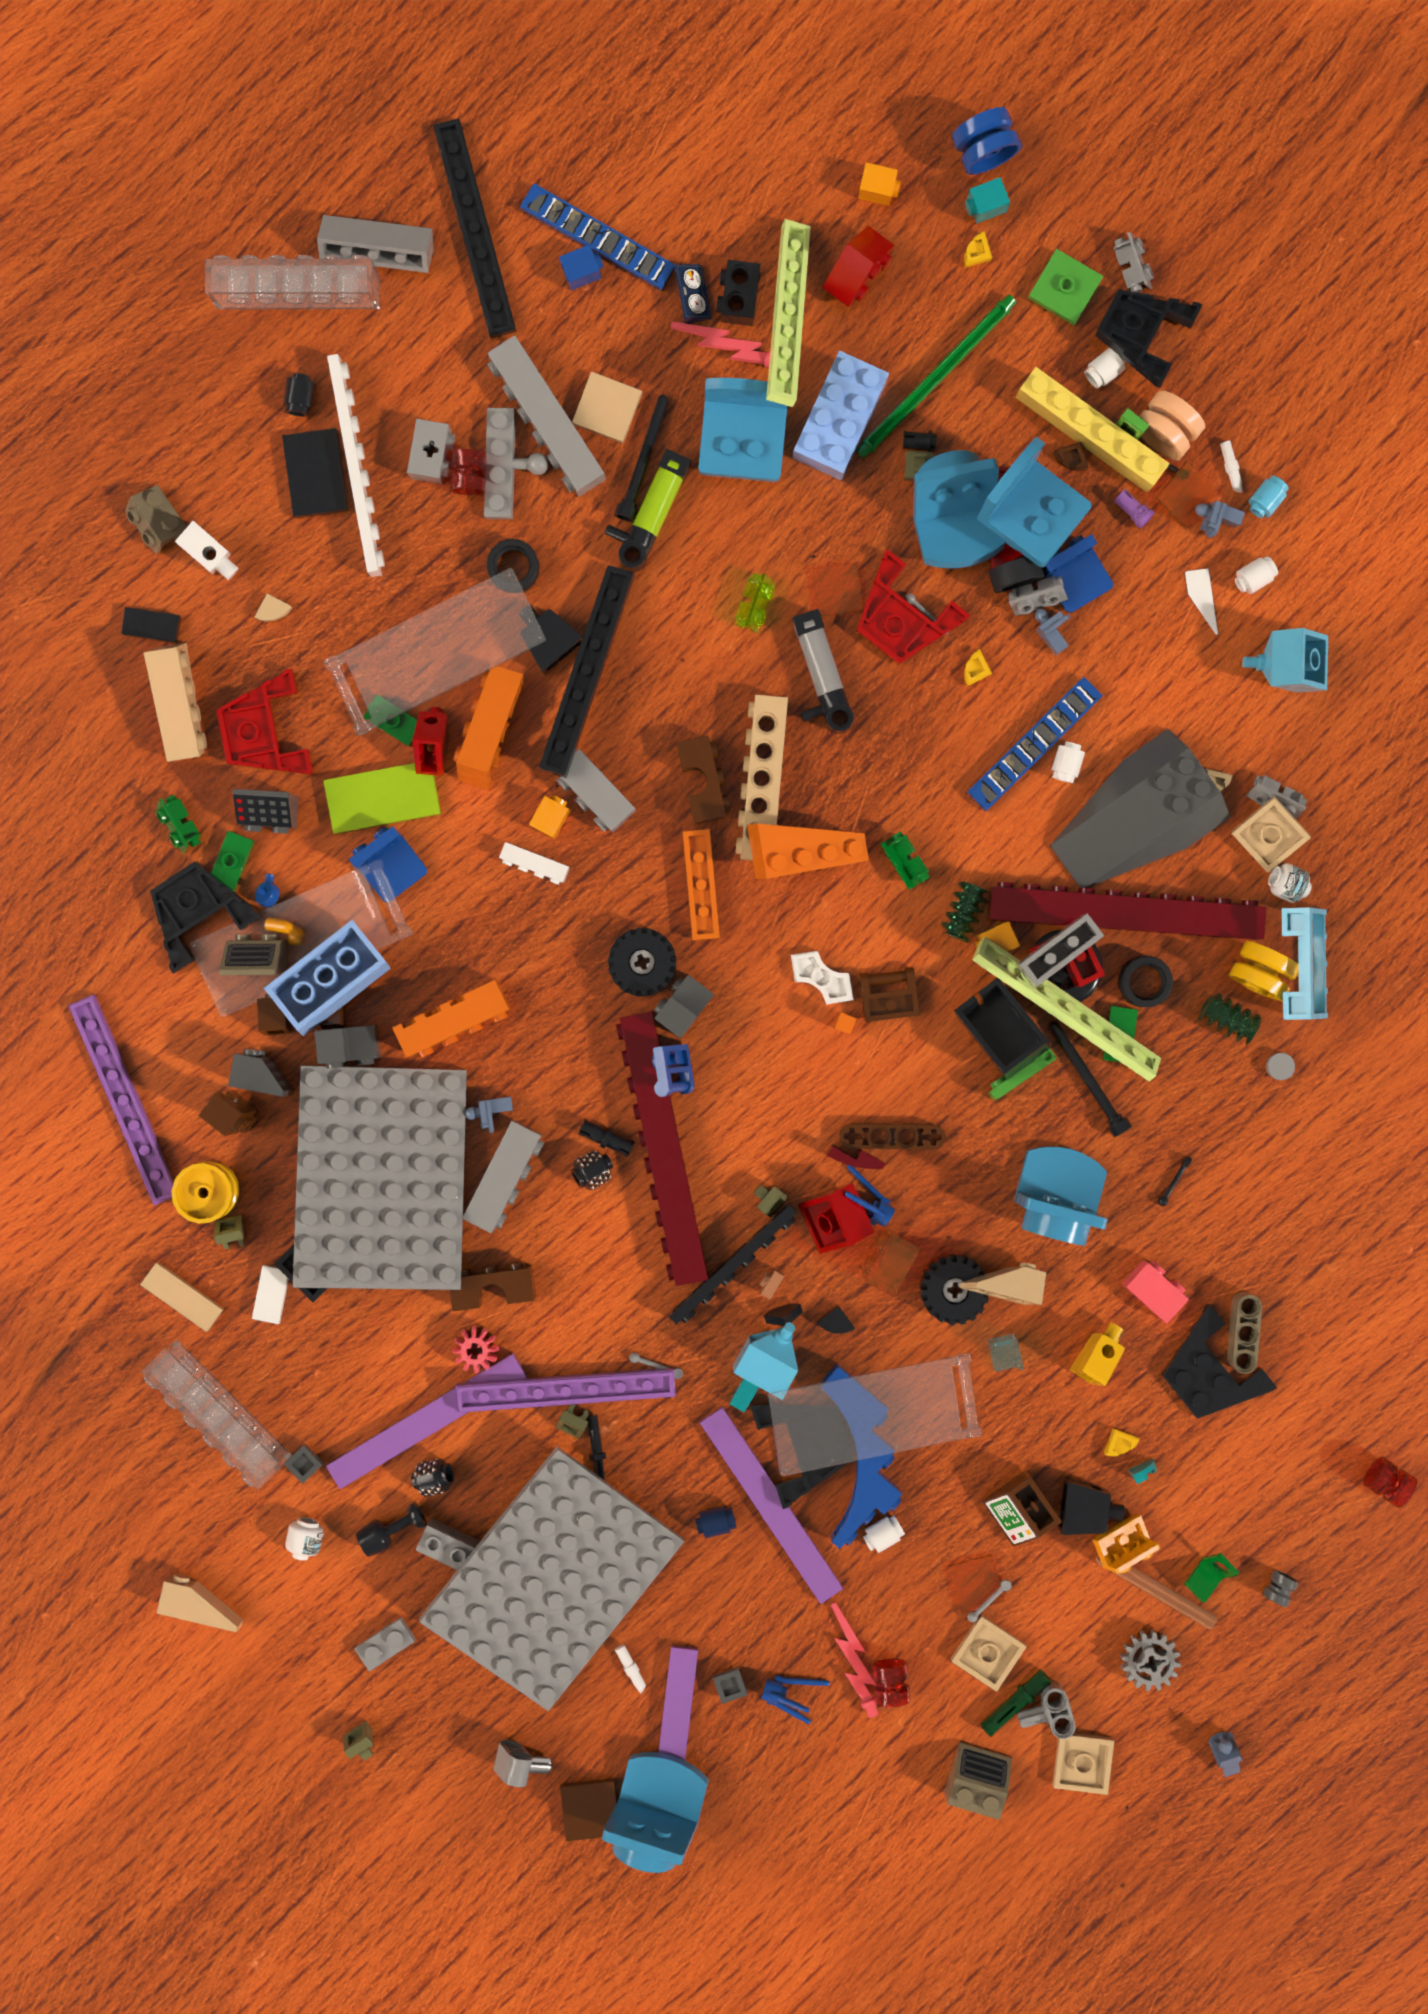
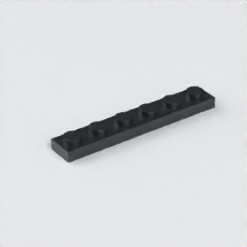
[669,1203,797,1325]

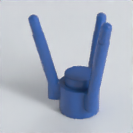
[845,1165,895,1227]
[761,1675,830,1724]

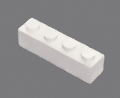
[499,842,570,885]

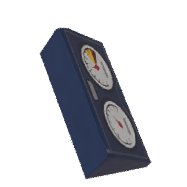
[675,264,711,324]

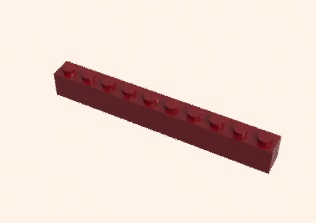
[987,882,1267,940]
[616,1011,708,1286]

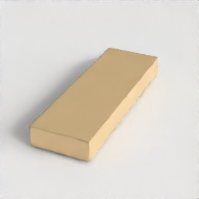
[140,1262,224,1332]

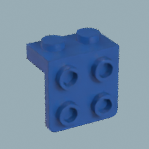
[1042,534,1113,613]
[349,826,428,902]

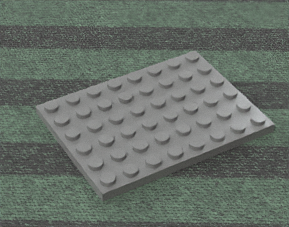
[293,1066,467,1290]
[419,1446,685,1711]

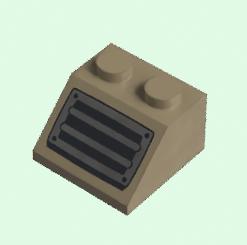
[219,934,288,975]
[944,1741,1012,1820]

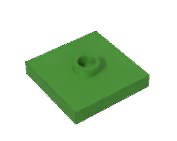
[1028,249,1103,326]

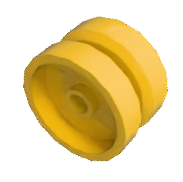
[1228,941,1299,1002]
[171,1161,240,1224]

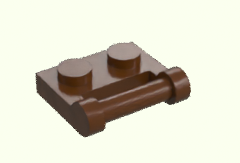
[859,967,920,1022]

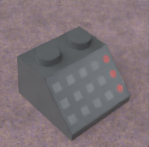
[233,789,299,834]
[228,1048,294,1097]

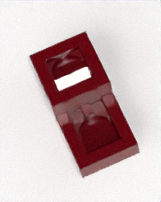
[826,1145,886,1169]

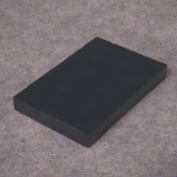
[282,428,349,518]

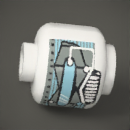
[1268,863,1312,903]
[285,1517,324,1560]

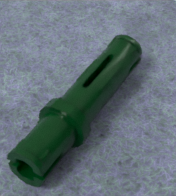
[980,1669,1051,1737]

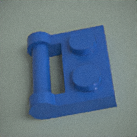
[652,1044,694,1097]

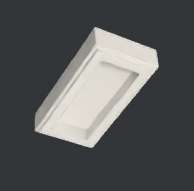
[252,1264,289,1324]

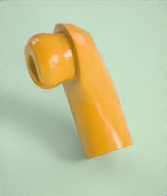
[265,917,305,946]

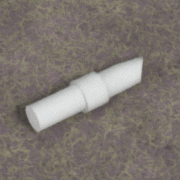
[1220,440,1243,493]
[615,1644,646,1694]

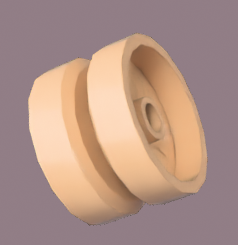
[1139,391,1206,461]

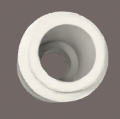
[1084,348,1126,389]
[1235,556,1278,595]
[1052,741,1085,784]
[863,1515,905,1553]

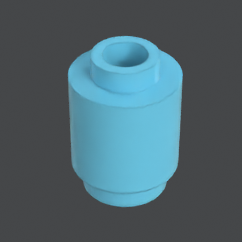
[1248,476,1289,518]

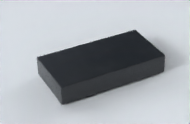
[121,607,181,644]

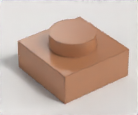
[759,1268,784,1300]

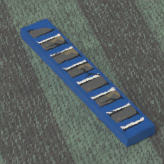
[520,183,675,291]
[966,677,1103,812]

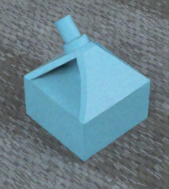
[1242,628,1328,693]
[733,1322,798,1400]

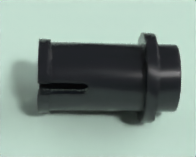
[903,430,937,452]

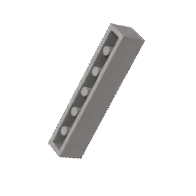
[487,335,606,497]

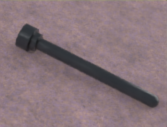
[614,395,668,522]
[1049,1021,1132,1137]

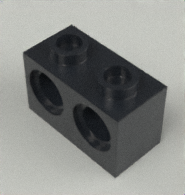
[716,260,760,326]

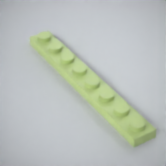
[766,219,811,407]
[972,937,1161,1082]

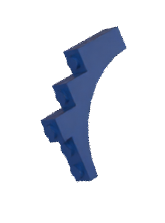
[819,1363,902,1549]

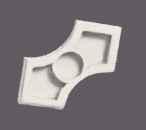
[791,951,853,1004]

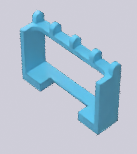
[1282,907,1328,1020]

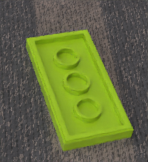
[323,763,441,834]

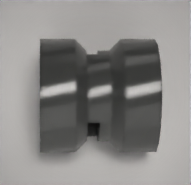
[1262,1569,1299,1608]

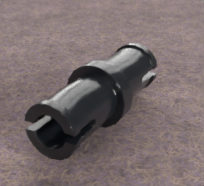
[578,1119,635,1157]

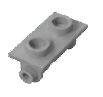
[1114,232,1154,292]
[1008,575,1068,616]
[1246,775,1307,819]

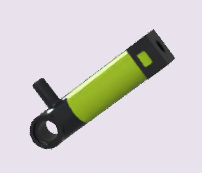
[605,448,691,572]

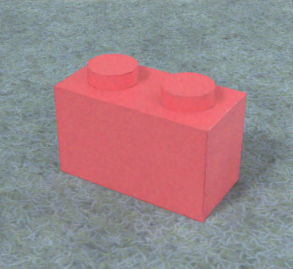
[1122,1260,1189,1324]

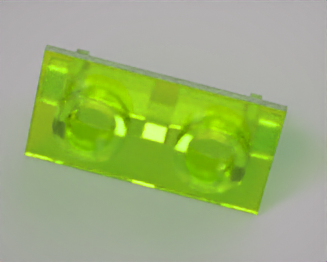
[735,573,775,633]

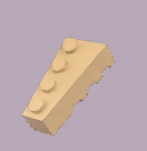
[143,642,207,762]

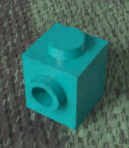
[965,177,1010,224]

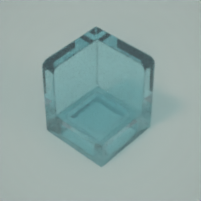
[987,1334,1024,1372]

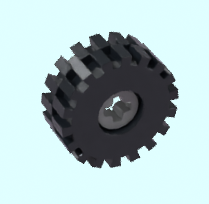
[608,928,677,996]
[919,1254,989,1325]

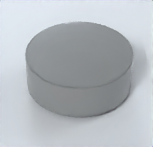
[1266,1053,1295,1080]

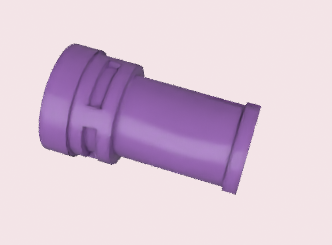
[1114,489,1155,529]

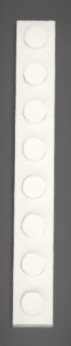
[327,354,385,577]

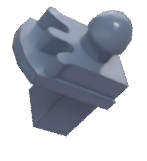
[1195,501,1245,538]
[1035,609,1071,656]
[465,1096,513,1134]
[1208,1732,1243,1777]

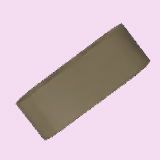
[1227,1291,1262,1374]

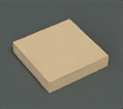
[572,372,643,444]
[1231,796,1311,873]
[950,1614,1027,1692]
[1052,1733,1114,1795]

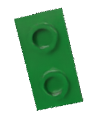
[155,795,201,854]
[880,831,930,890]

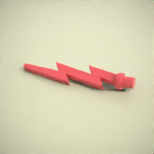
[671,322,770,368]
[831,1602,878,1718]

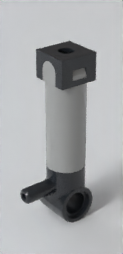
[792,609,854,734]

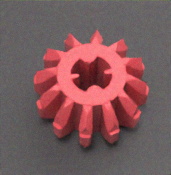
[452,1325,499,1373]

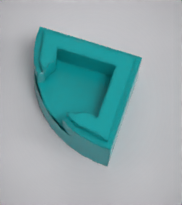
[1128,1459,1157,1484]

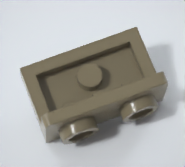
[125,485,187,554]

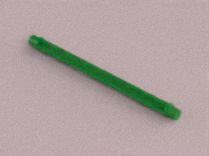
[855,294,1017,459]

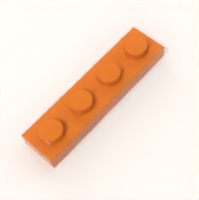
[683,829,720,941]

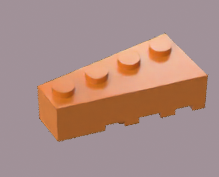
[453,664,523,791]
[747,823,869,879]
[392,980,511,1059]

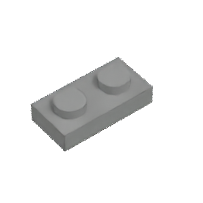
[355,1617,416,1672]

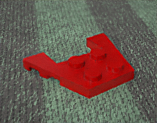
[856,549,971,665]
[216,669,314,775]

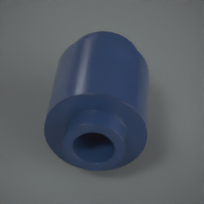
[695,1506,737,1539]

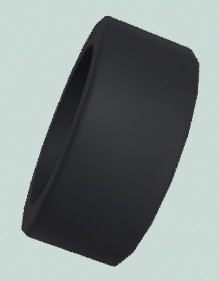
[487,539,540,594]
[988,557,1044,593]
[1118,956,1173,1007]

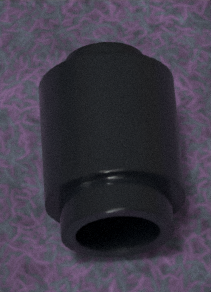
[283,373,314,417]

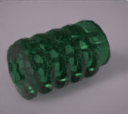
[941,881,990,943]
[1197,993,1261,1046]

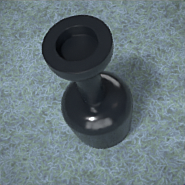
[356,1501,427,1557]

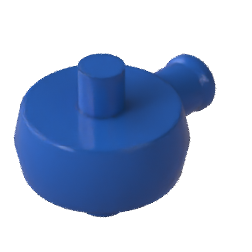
[255,874,280,907]

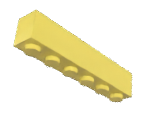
[1016,367,1170,493]

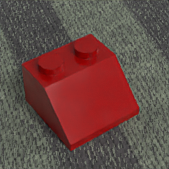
[797,1182,875,1254]

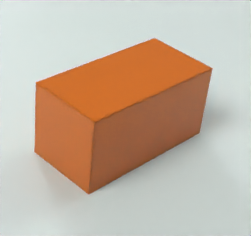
[833,1012,857,1035]

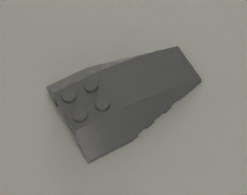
[1050,729,1231,888]

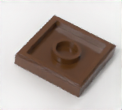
[560,1778,617,1841]

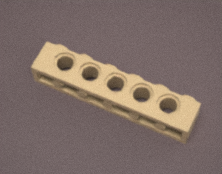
[736,695,788,861]

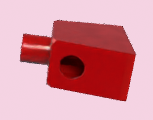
[413,707,448,776]

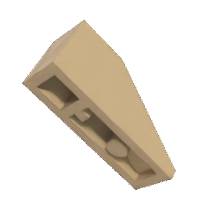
[960,1263,1046,1305]
[157,1573,243,1632]

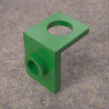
[1184,1553,1239,1603]

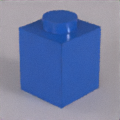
[559,244,603,291]

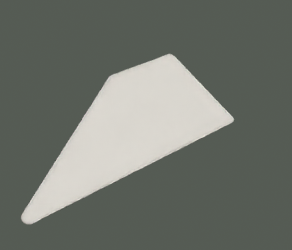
[1185,568,1218,635]

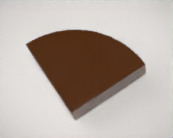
[1053,442,1089,471]

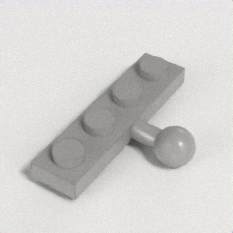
[484,408,549,520]

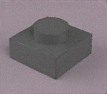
[284,1443,324,1484]
[713,1666,748,1704]

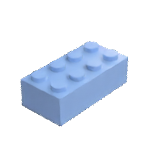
[792,350,889,481]
[264,920,391,1037]

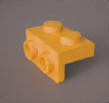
[1092,1513,1160,1574]

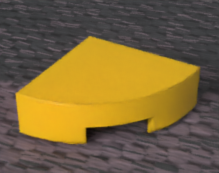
[964,231,992,268]
[964,649,992,687]
[1104,1428,1140,1456]

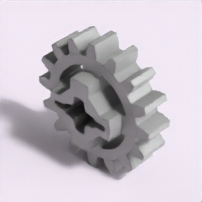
[1120,1629,1181,1691]

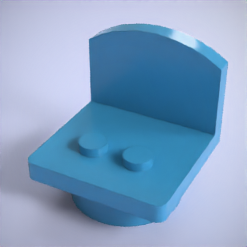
[699,378,787,482]
[977,437,1092,567]
[913,450,1005,568]
[1014,1146,1108,1246]
[602,1752,709,1873]

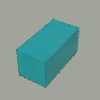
[730,1379,759,1412]

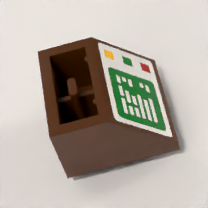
[982,1470,1062,1547]

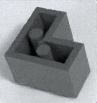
[654,975,714,1038]
[315,1025,381,1069]

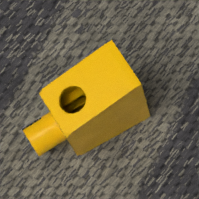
[1069,1322,1125,1386]

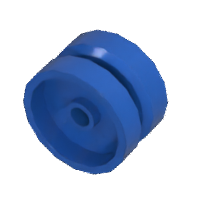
[951,107,1022,175]

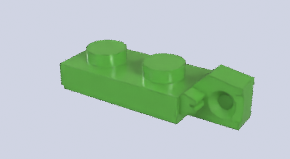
[988,1049,1057,1101]

